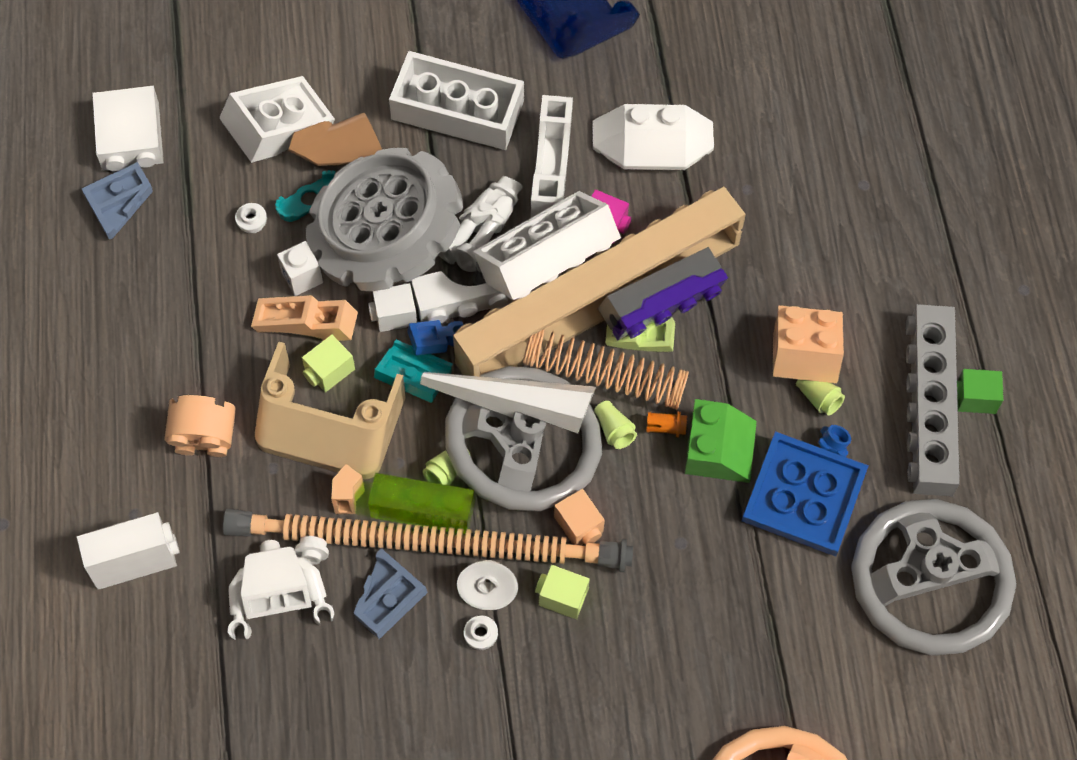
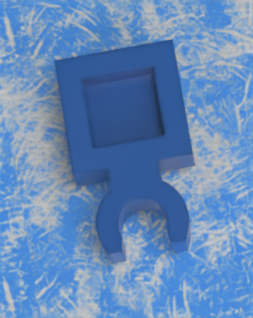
[408,320,463,355]

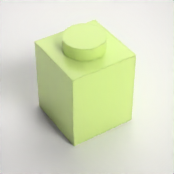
[302,334,355,393]
[535,565,590,619]

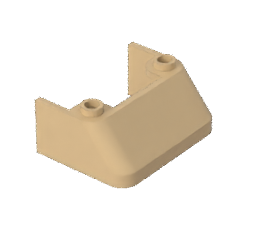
[255,342,406,479]

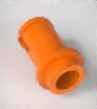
[647,411,687,438]

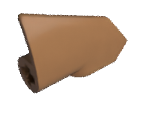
[289,113,382,166]

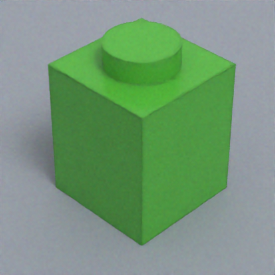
[957,369,1003,414]

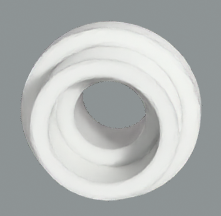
[235,203,267,233]
[295,536,329,565]
[464,616,498,650]

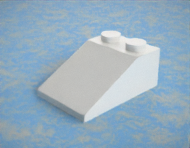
[220,76,335,163]

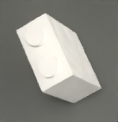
[93,86,164,171]
[77,512,180,590]

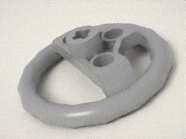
[445,366,602,511]
[851,499,1017,656]

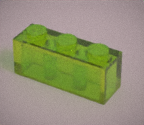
[368,473,474,535]

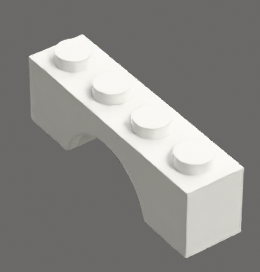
[531,95,573,218]
[411,271,540,323]

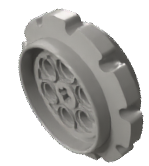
[306,148,463,291]

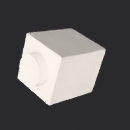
[277,241,323,296]
[368,283,417,332]

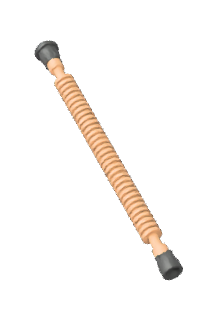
[223,509,633,572]

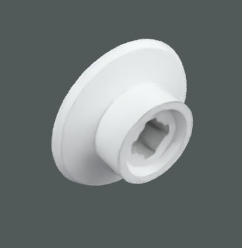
[457,560,518,610]

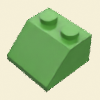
[685,399,757,483]

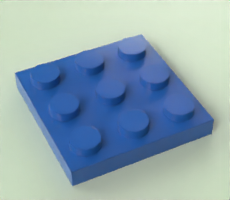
[742,432,868,556]

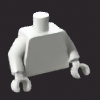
[228,540,334,640]

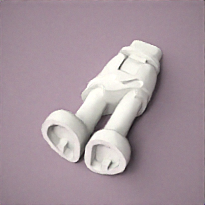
[438,176,522,272]

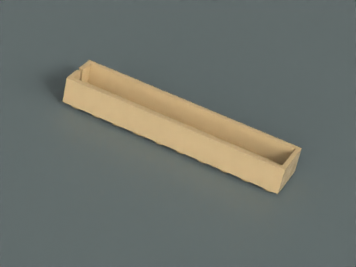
[453,187,746,377]

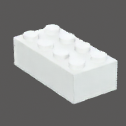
[389,51,524,150]
[473,191,621,300]

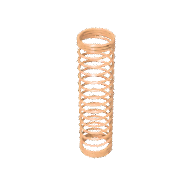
[523,329,689,410]

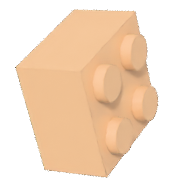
[773,305,844,383]

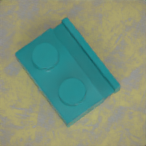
[374,339,453,403]

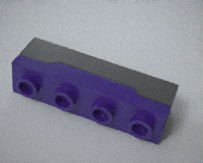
[598,247,728,341]

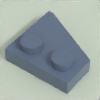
[82,162,153,240]
[354,548,428,639]

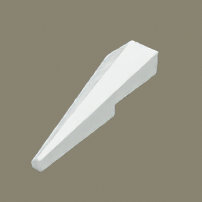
[420,372,596,433]

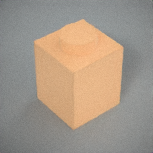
[554,488,605,545]

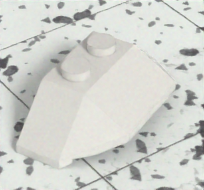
[593,104,714,170]

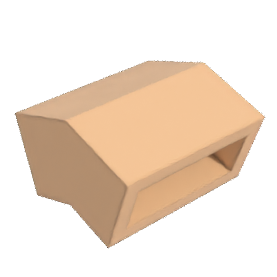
[331,464,365,514]

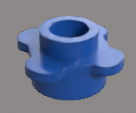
[818,425,851,457]

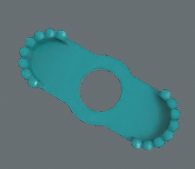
[275,170,336,222]

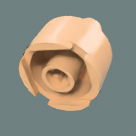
[165,395,236,457]

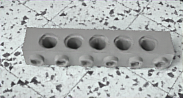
[906,304,959,497]

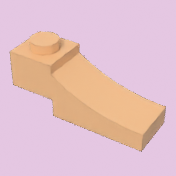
[251,295,358,341]

